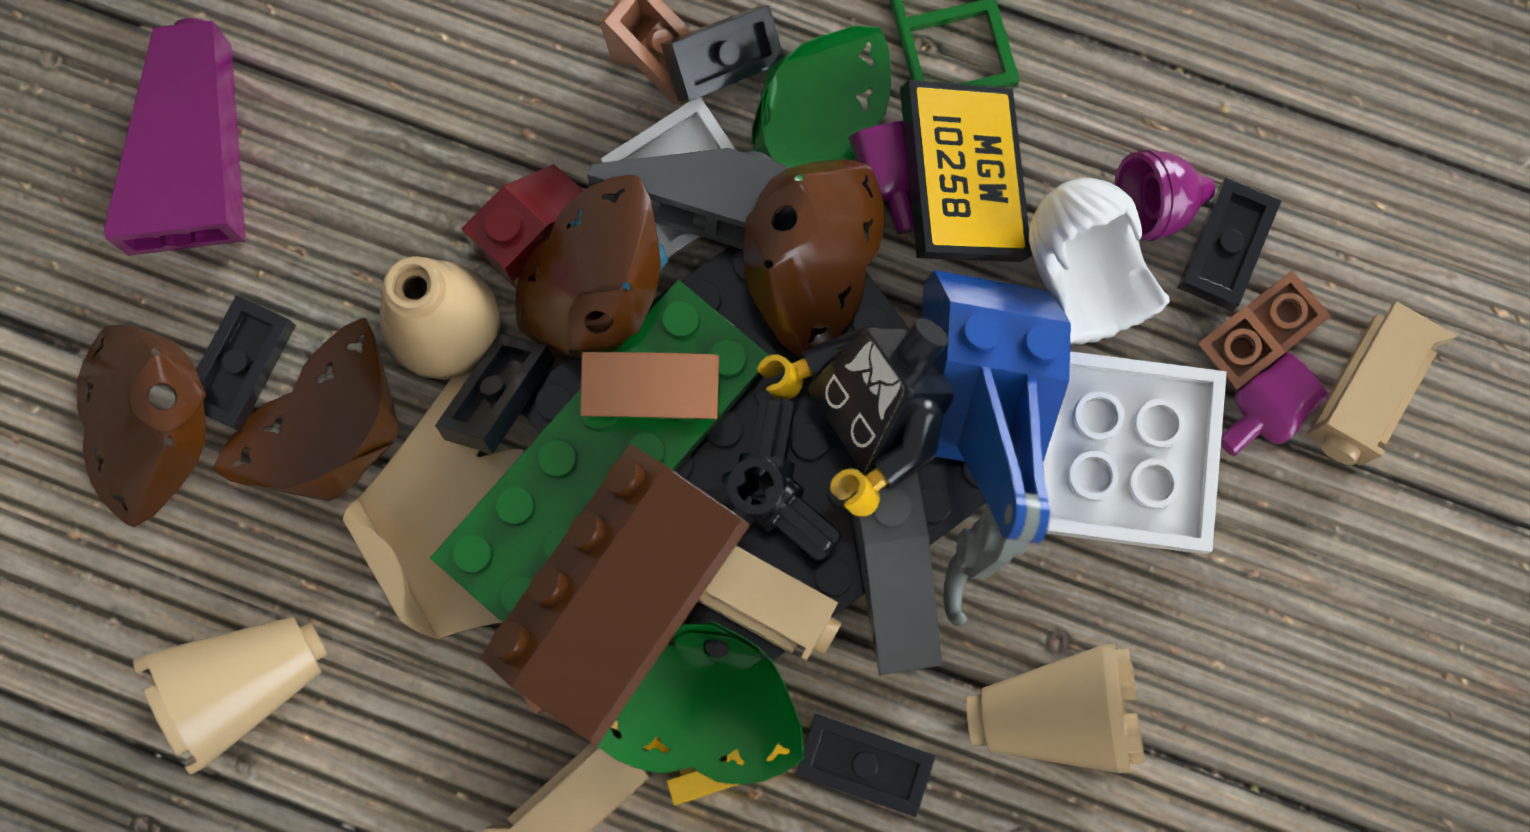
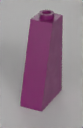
[104,18,246,256]

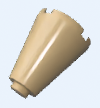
[133,616,328,775]

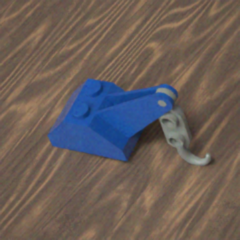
[921,270,1071,626]

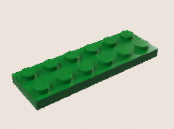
[430,279,770,623]

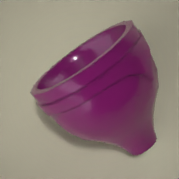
[1114,150,1215,241]

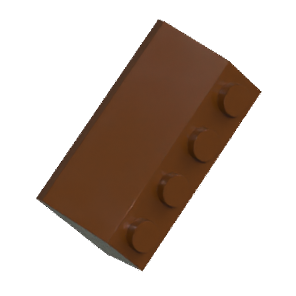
[479,443,750,746]

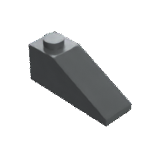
[587,148,787,250]
[849,471,943,676]

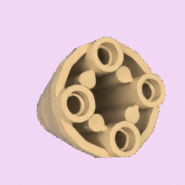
[379,256,501,380]
[966,644,1145,773]

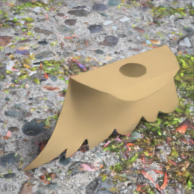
[343,369,524,639]

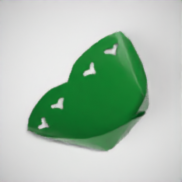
[752,25,891,181]
[597,622,804,784]

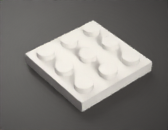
[1043,351,1227,554]

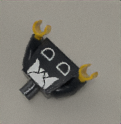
[757,318,954,517]

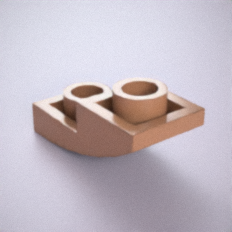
[1197,270,1331,390]
[580,352,719,419]

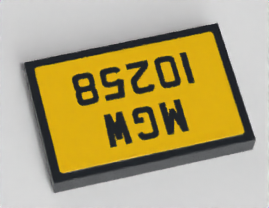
[900,80,1032,262]

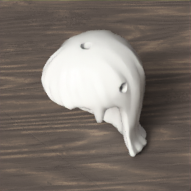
[1029,178,1170,345]

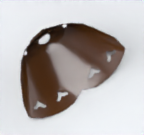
[743,159,885,359]
[516,175,661,358]
[213,318,401,502]
[77,324,206,527]

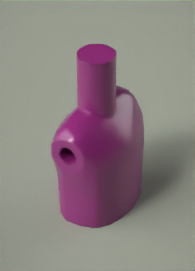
[848,121,914,235]
[1221,352,1328,457]

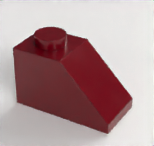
[461,164,584,288]

